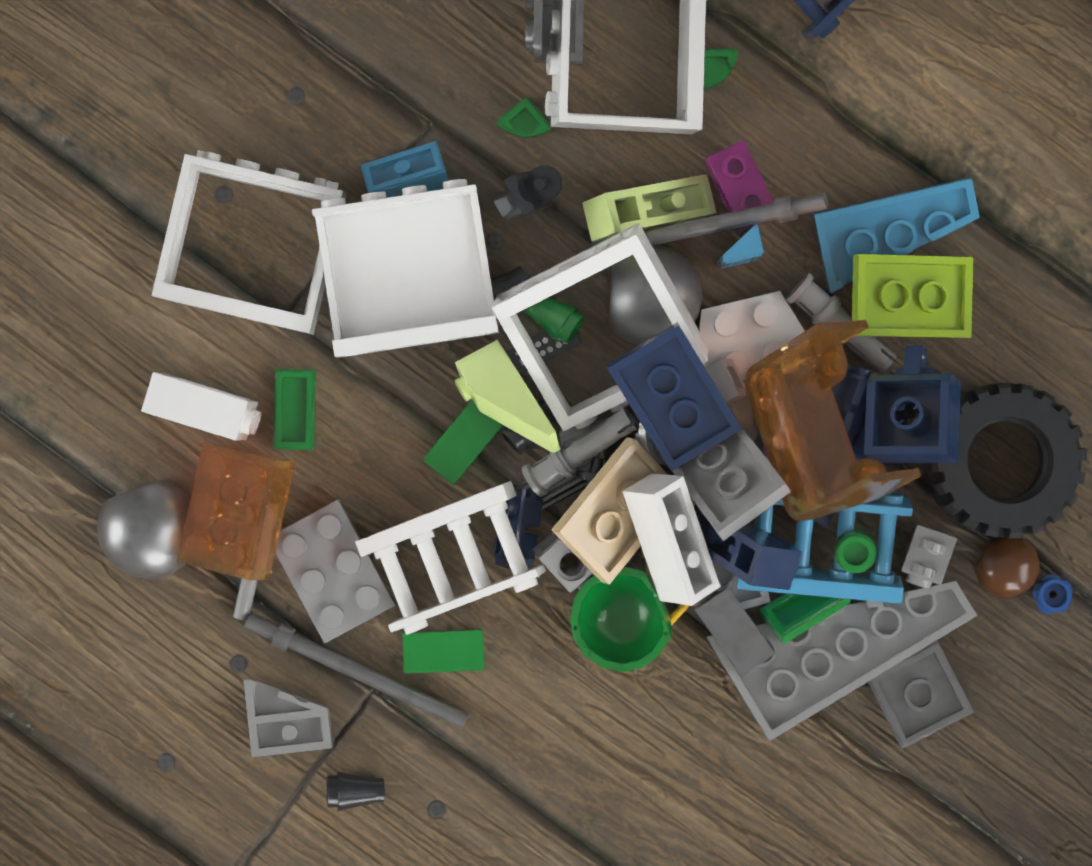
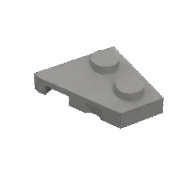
[243,678,333,757]

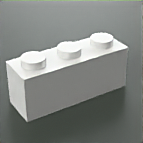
[622,473,720,606]

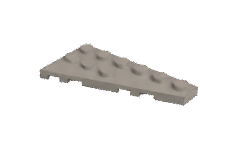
[706,581,977,741]

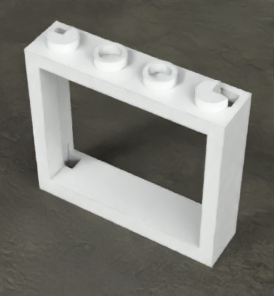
[545,0,706,134]
[151,150,346,335]
[491,223,709,432]

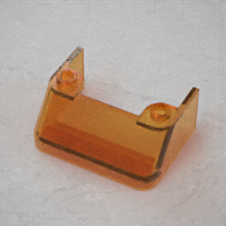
[745,320,921,521]

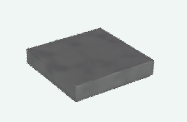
[868,640,974,749]

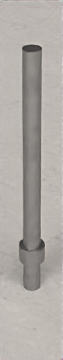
[591,192,828,247]
[244,613,469,728]

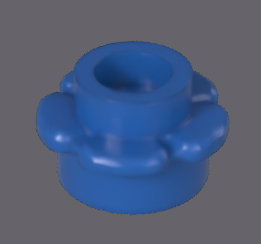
[1033,574,1073,614]

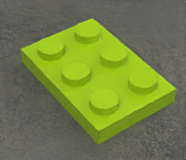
[852,254,973,338]

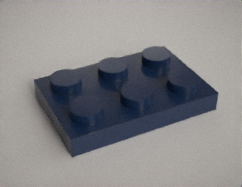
[606,322,742,471]

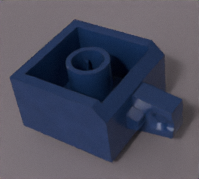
[864,345,961,463]

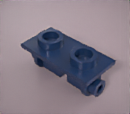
[811,362,872,453]
[493,487,544,569]

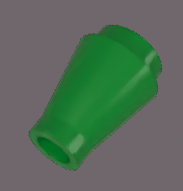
[522,298,585,344]

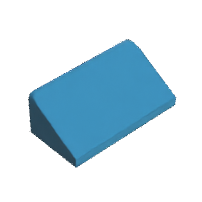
[360,141,449,198]
[717,224,764,269]

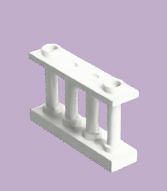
[355,481,546,635]

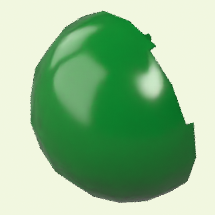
[570,567,672,673]

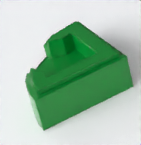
[703,48,738,90]
[496,96,552,138]

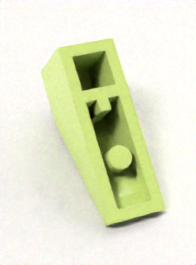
[582,174,716,242]
[454,339,561,454]

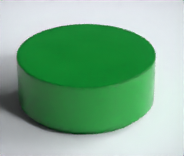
[834,529,877,573]

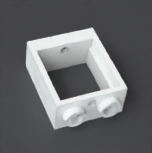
[141,372,261,441]

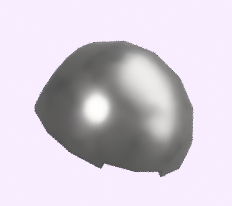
[609,245,703,345]
[97,479,200,580]

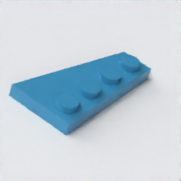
[812,177,980,293]

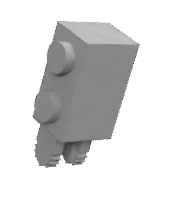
[899,525,957,590]

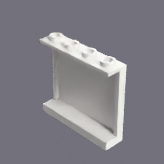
[312,179,499,358]

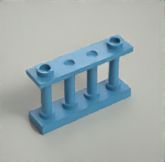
[737,487,913,604]

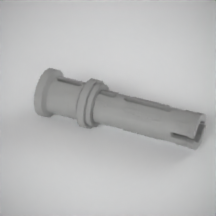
[785,273,897,375]
[522,407,639,497]

